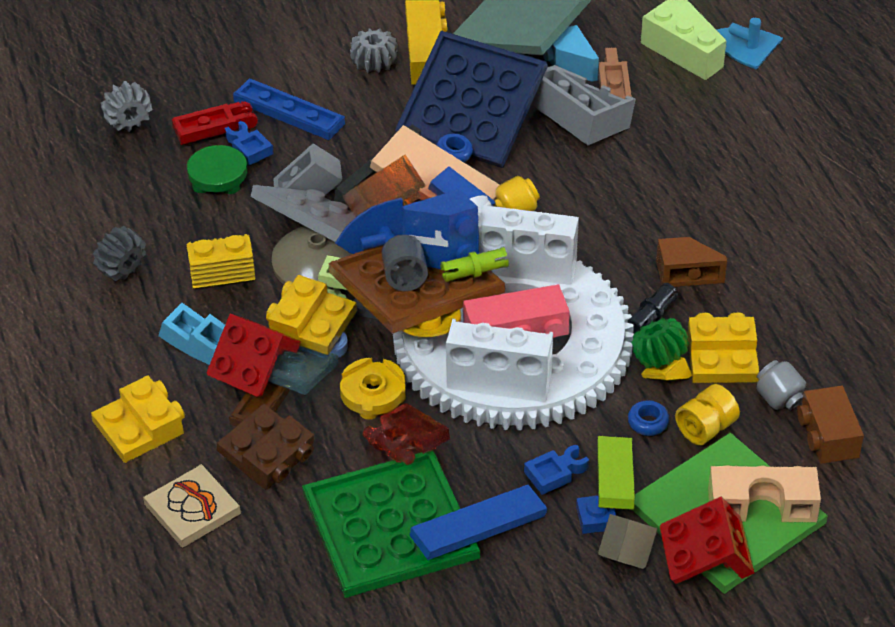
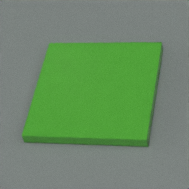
[632,433,828,594]

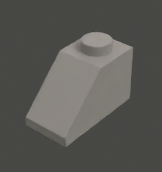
[273,143,342,195]

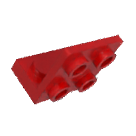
[207,313,301,397]
[660,496,755,584]

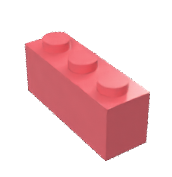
[463,284,570,338]

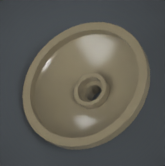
[271,226,352,289]

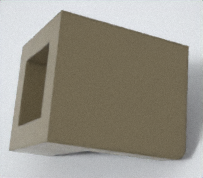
[598,514,657,569]

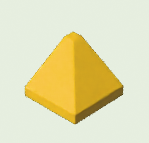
[641,357,692,380]

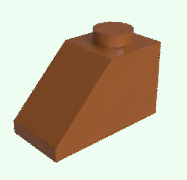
[656,237,727,287]

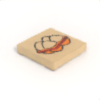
[143,464,241,548]

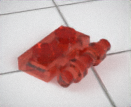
[363,403,450,465]

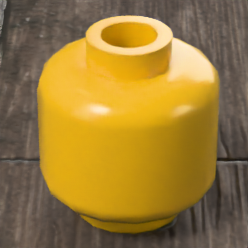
[494,176,540,211]

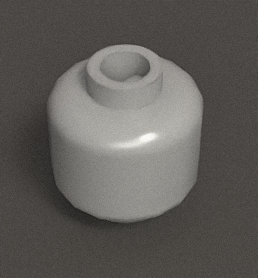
[756,360,806,410]

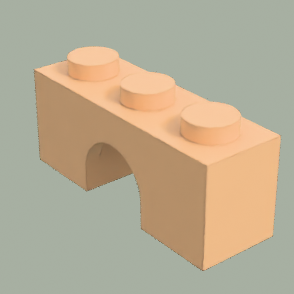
[708,465,821,522]

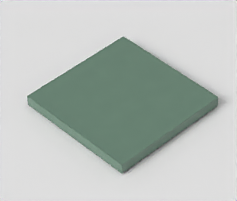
[453,0,591,55]

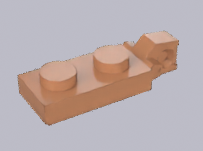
[598,48,632,99]

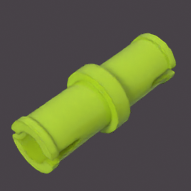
[440,247,509,282]

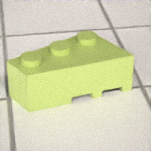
[641,0,726,80]

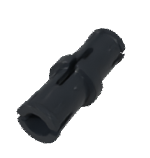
[628,283,678,334]

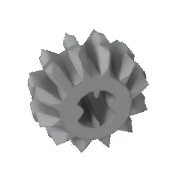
[350,28,398,73]
[101,81,153,132]

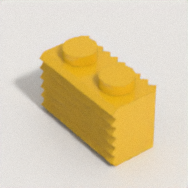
[187,234,255,288]

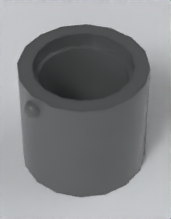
[382,235,428,291]

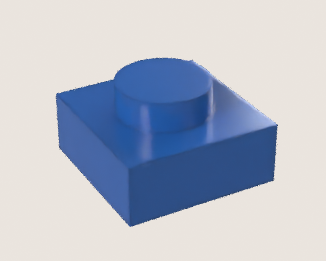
[576,496,616,534]

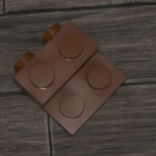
[216,404,314,490]

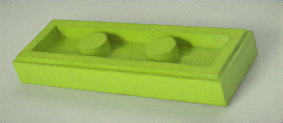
[597,436,635,509]

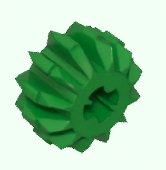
[631,318,689,368]

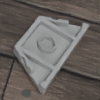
[250,185,358,242]

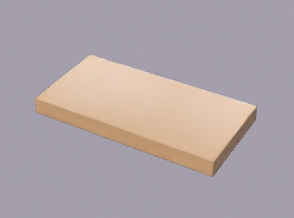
[370,125,499,200]

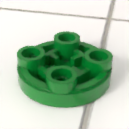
[187,145,247,194]

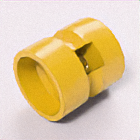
[675,384,740,445]

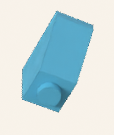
[543,25,599,82]

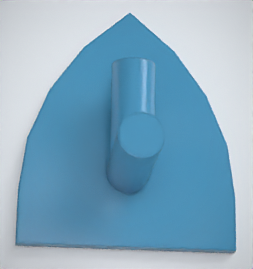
[716,18,783,70]

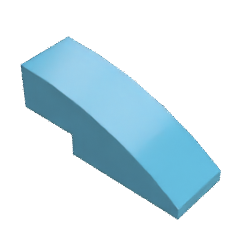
[159,303,225,365]

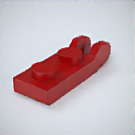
[172,101,258,145]

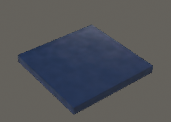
[395,31,548,168]

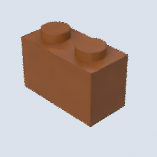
[797,385,864,464]

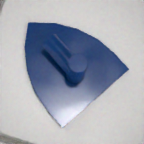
[335,198,403,254]

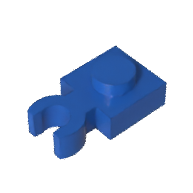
[225,121,274,166]
[524,445,589,495]

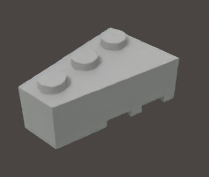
[531,65,636,145]

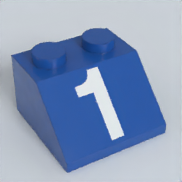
[402,189,479,270]

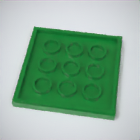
[302,449,480,598]

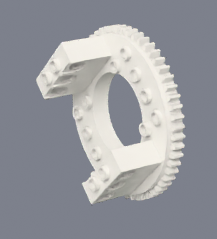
[393,205,634,430]

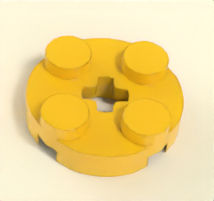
[340,358,406,420]

